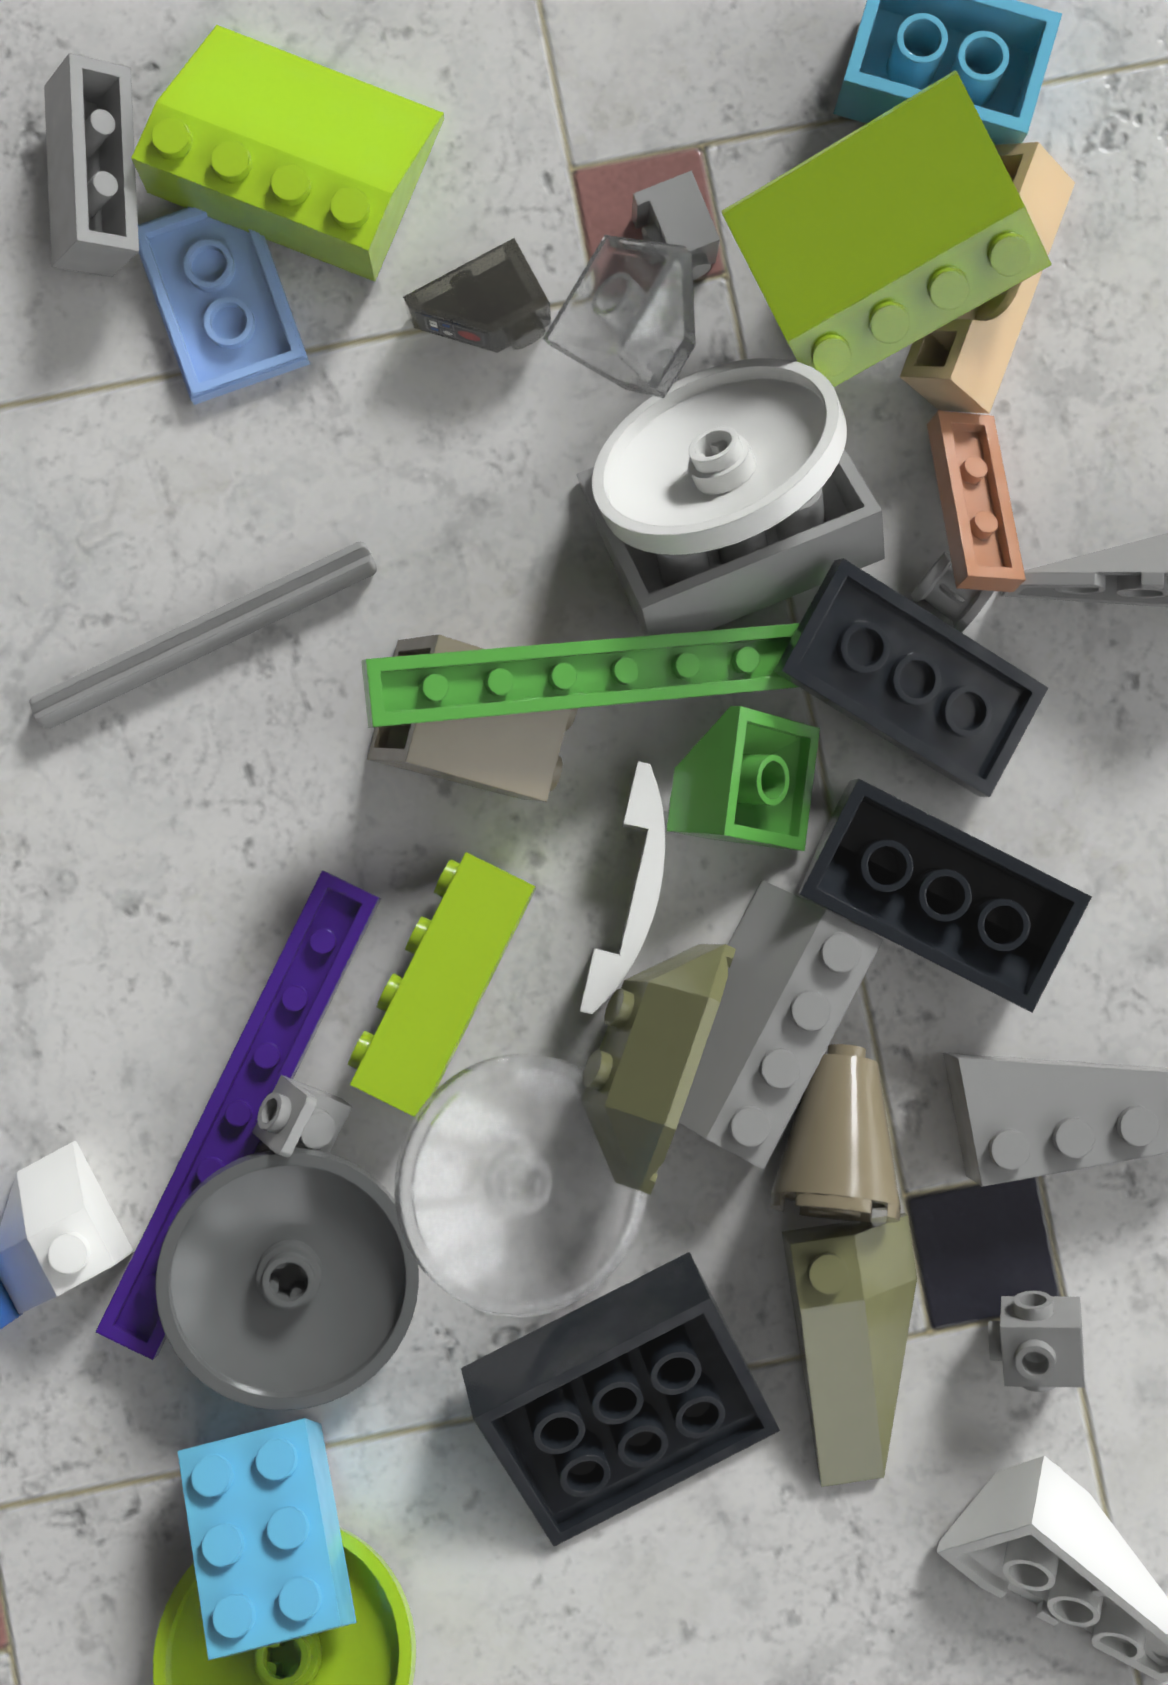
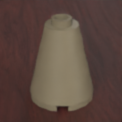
[769,1044,901,1223]

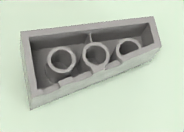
[943,1053,1168,1187]

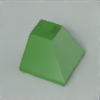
[667,706,820,851]

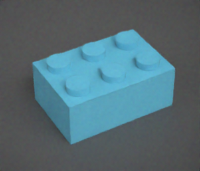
[833,0,1062,145]
[177,1418,357,1660]

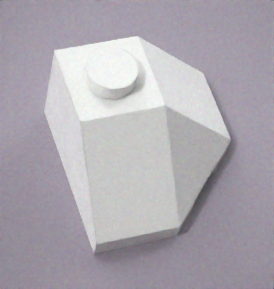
[0,1141,134,1314]

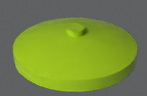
[153,1527,416,1685]

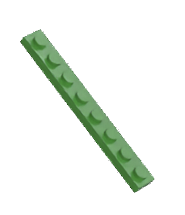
[361,623,800,728]

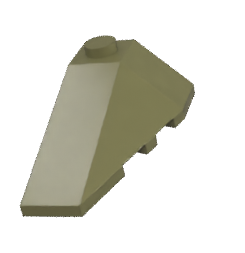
[782,1213,917,1487]

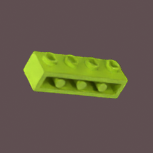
[347,852,537,1119]

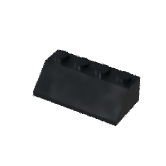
[798,778,1092,1013]

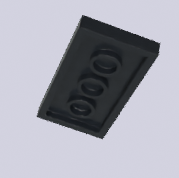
[773,558,1048,797]

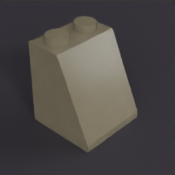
[367,634,578,802]

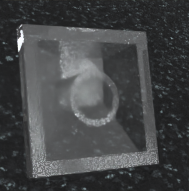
[543,235,696,398]

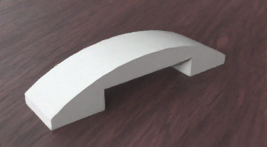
[580,761,665,1014]

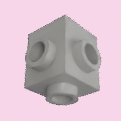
[988,1291,1085,1392]

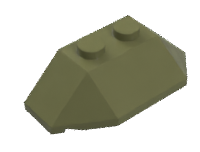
[581,944,736,1195]

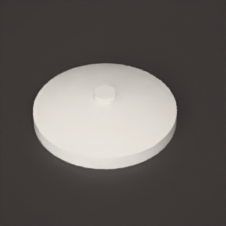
[592,358,847,555]

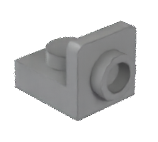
[252,1075,352,1158]

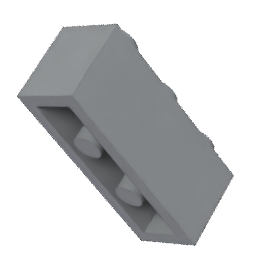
[44,53,139,277]

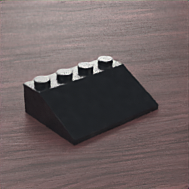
[461,1252,780,1547]

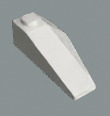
[937,1456,1168,1682]

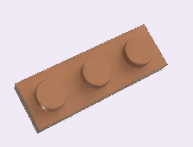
[927,410,1026,592]

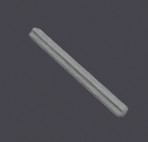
[29,542,377,729]

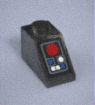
[403,238,551,353]

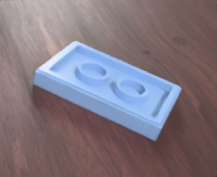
[138,207,310,405]

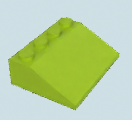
[131,25,444,282]
[721,70,1052,387]

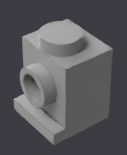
[631,170,720,283]

